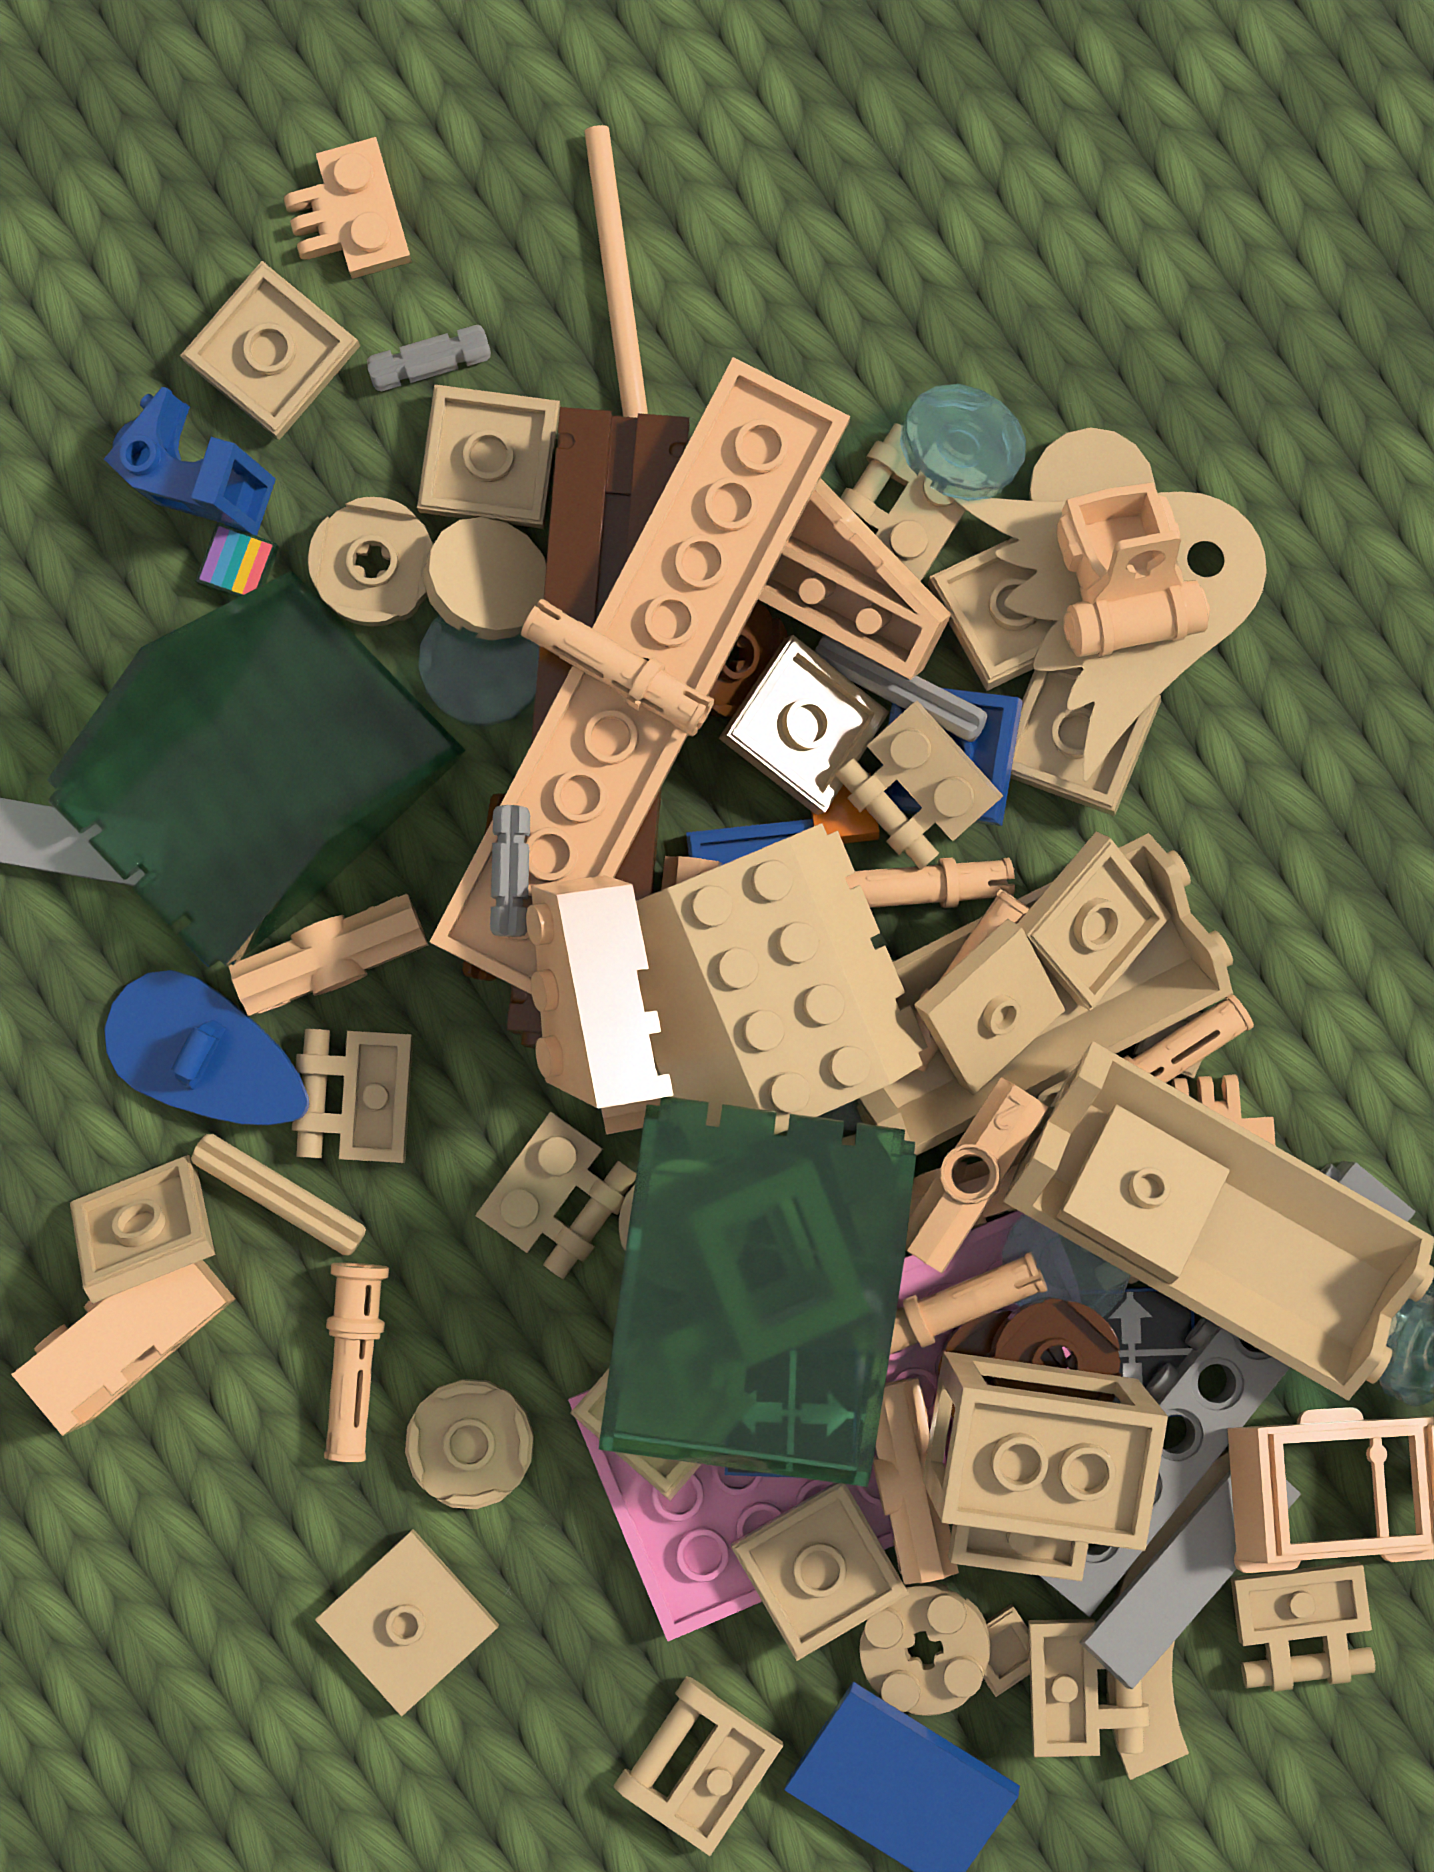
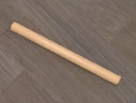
[584,125,648,418]

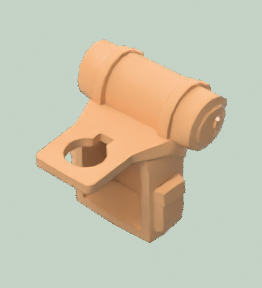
[1056,483,1210,657]

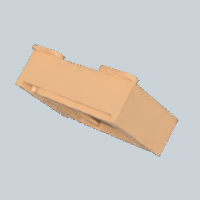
[1227,1407,1434,1573]

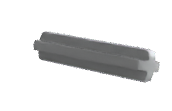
[815,634,987,742]

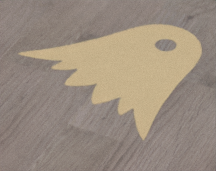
[950,492,1267,782]

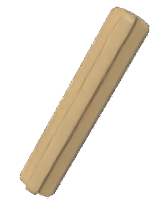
[191,1134,366,1256]

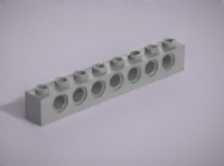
[1041,1161,1416,1617]

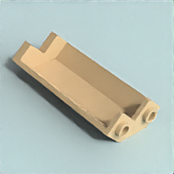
[856,833,1233,1168]
[1003,1041,1434,1401]

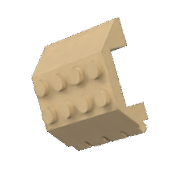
[636,823,928,1162]

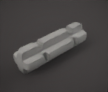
[367,325,491,391]
[490,805,530,937]

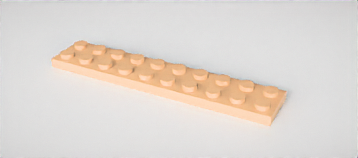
[429,357,850,995]

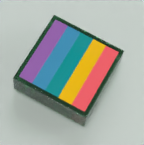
[195,522,279,606]

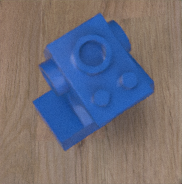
[104,387,276,537]

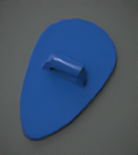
[105,970,309,1125]

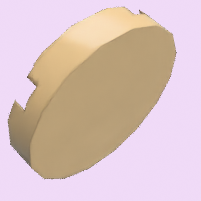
[1029,427,1156,501]
[423,517,546,641]
[405,1379,534,1509]

